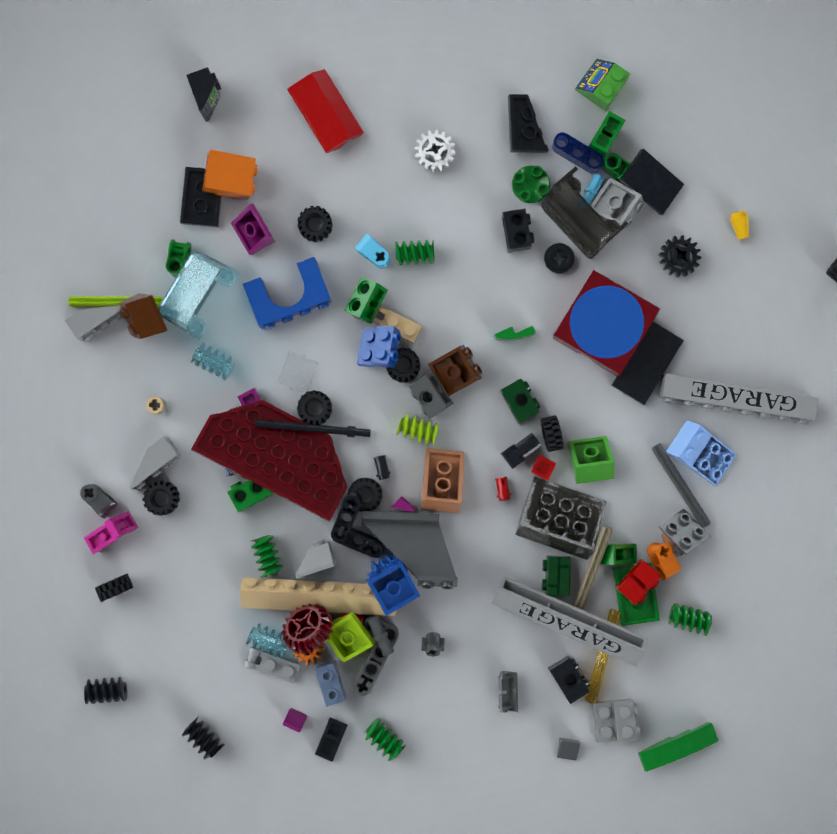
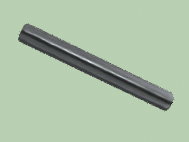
[652,443,710,528]

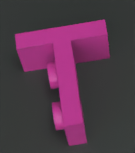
[84,511,139,554]

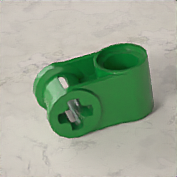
[601,153,631,186]
[166,239,191,278]

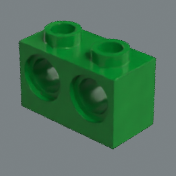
[587,111,626,159]
[344,277,388,324]
[227,480,274,512]

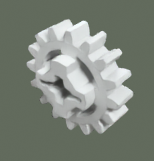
[414,130,455,172]

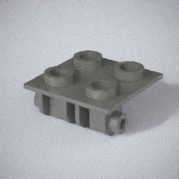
[659,509,711,556]

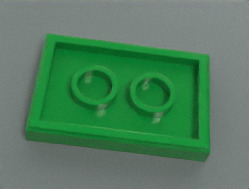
[612,563,660,626]

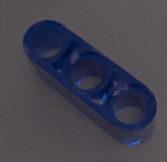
[552,132,604,174]

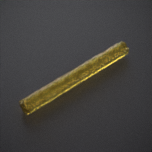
[585,609,620,704]

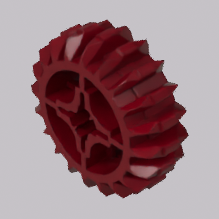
[281,603,334,655]

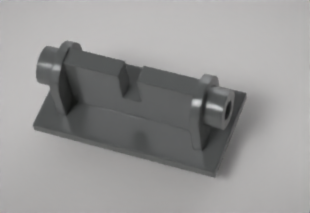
[498,671,518,713]

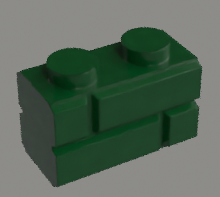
[542,555,571,596]

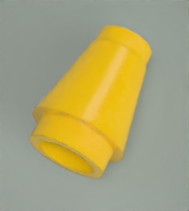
[730,210,749,240]

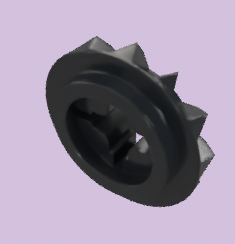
[544,243,574,274]

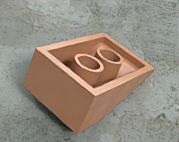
[421,448,464,513]

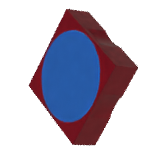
[553,270,660,378]

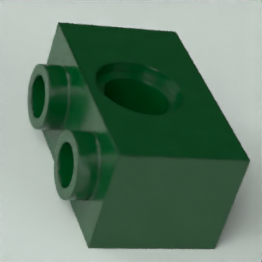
[500,379,540,424]

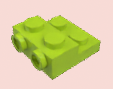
[325,611,375,663]

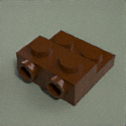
[428,345,482,396]

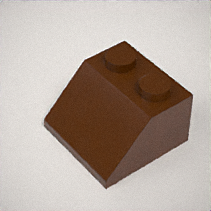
[119,293,168,339]

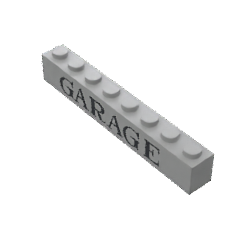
[659,374,819,425]
[492,576,648,667]

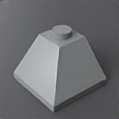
[295,540,337,579]

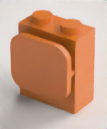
[202,149,258,200]

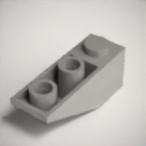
[65,305,123,341]
[129,436,181,491]

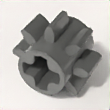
[422,632,445,657]

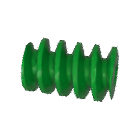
[395,240,435,266]
[251,535,283,578]
[668,603,712,636]
[364,718,406,762]

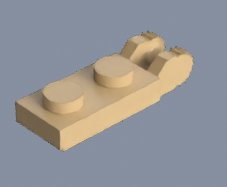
[372,307,422,343]

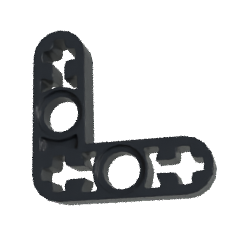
[331,491,385,558]

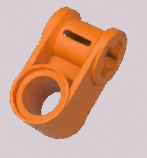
[647,543,681,581]

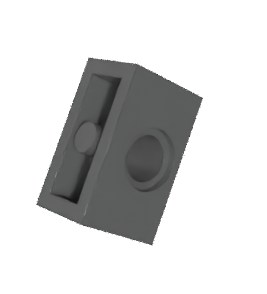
[409,371,454,419]

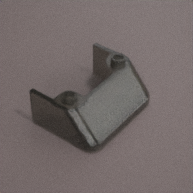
[541,166,629,259]

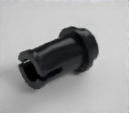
[373,455,391,480]

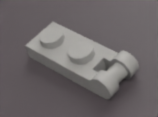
[243,647,301,683]

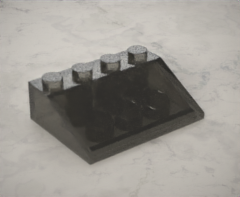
[515,476,607,560]

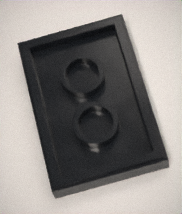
[619,149,684,215]
[180,167,222,227]

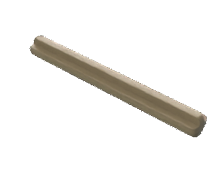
[573,526,612,610]

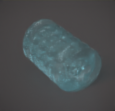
[191,343,235,380]
[246,623,287,660]

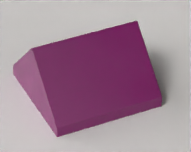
[231,203,275,255]

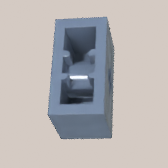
[315,660,346,707]

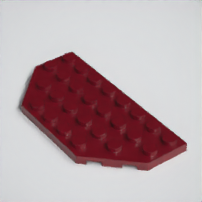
[191,400,347,522]

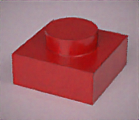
[530,455,556,481]

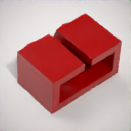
[615,559,661,605]

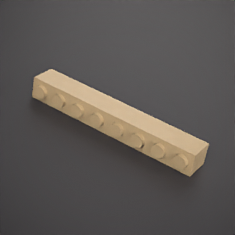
[240,577,396,616]

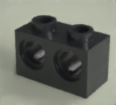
[502,208,534,253]

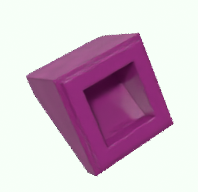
[391,496,415,512]
[283,708,307,732]

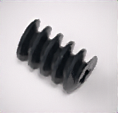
[84,677,128,704]
[182,716,225,760]

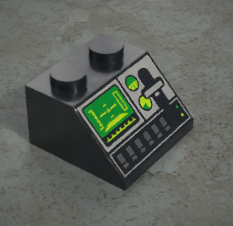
[186,67,221,122]

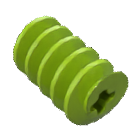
[396,413,439,447]

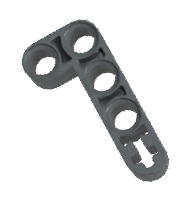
[354,615,399,696]

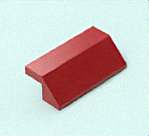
[287,69,364,153]

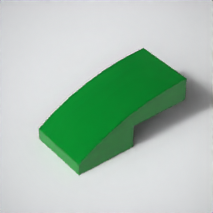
[493,326,536,341]

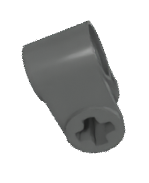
[80,484,118,519]

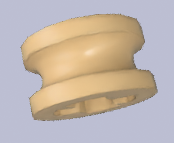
[146,396,165,414]

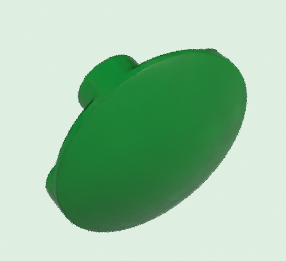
[512,165,550,203]

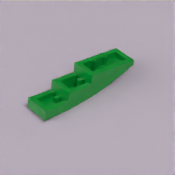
[638,722,719,772]

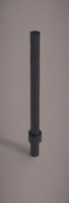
[254,419,371,438]

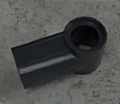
[501,433,541,469]

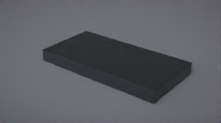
[611,322,684,405]

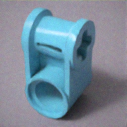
[354,234,390,268]

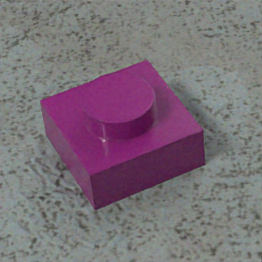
[237,388,261,406]

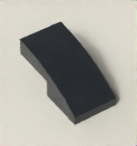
[315,717,348,762]

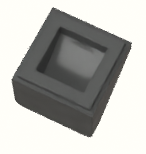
[557,738,580,760]

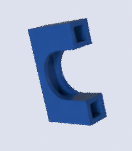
[243,257,332,330]

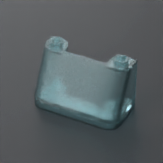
[158,252,240,340]

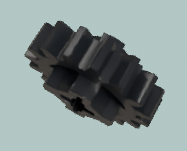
[659,235,702,278]

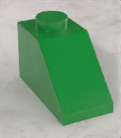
[600,543,637,565]

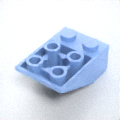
[666,420,737,486]

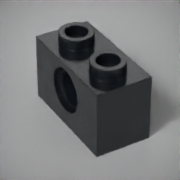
[548,656,590,704]

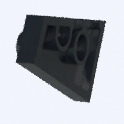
[508,94,549,153]

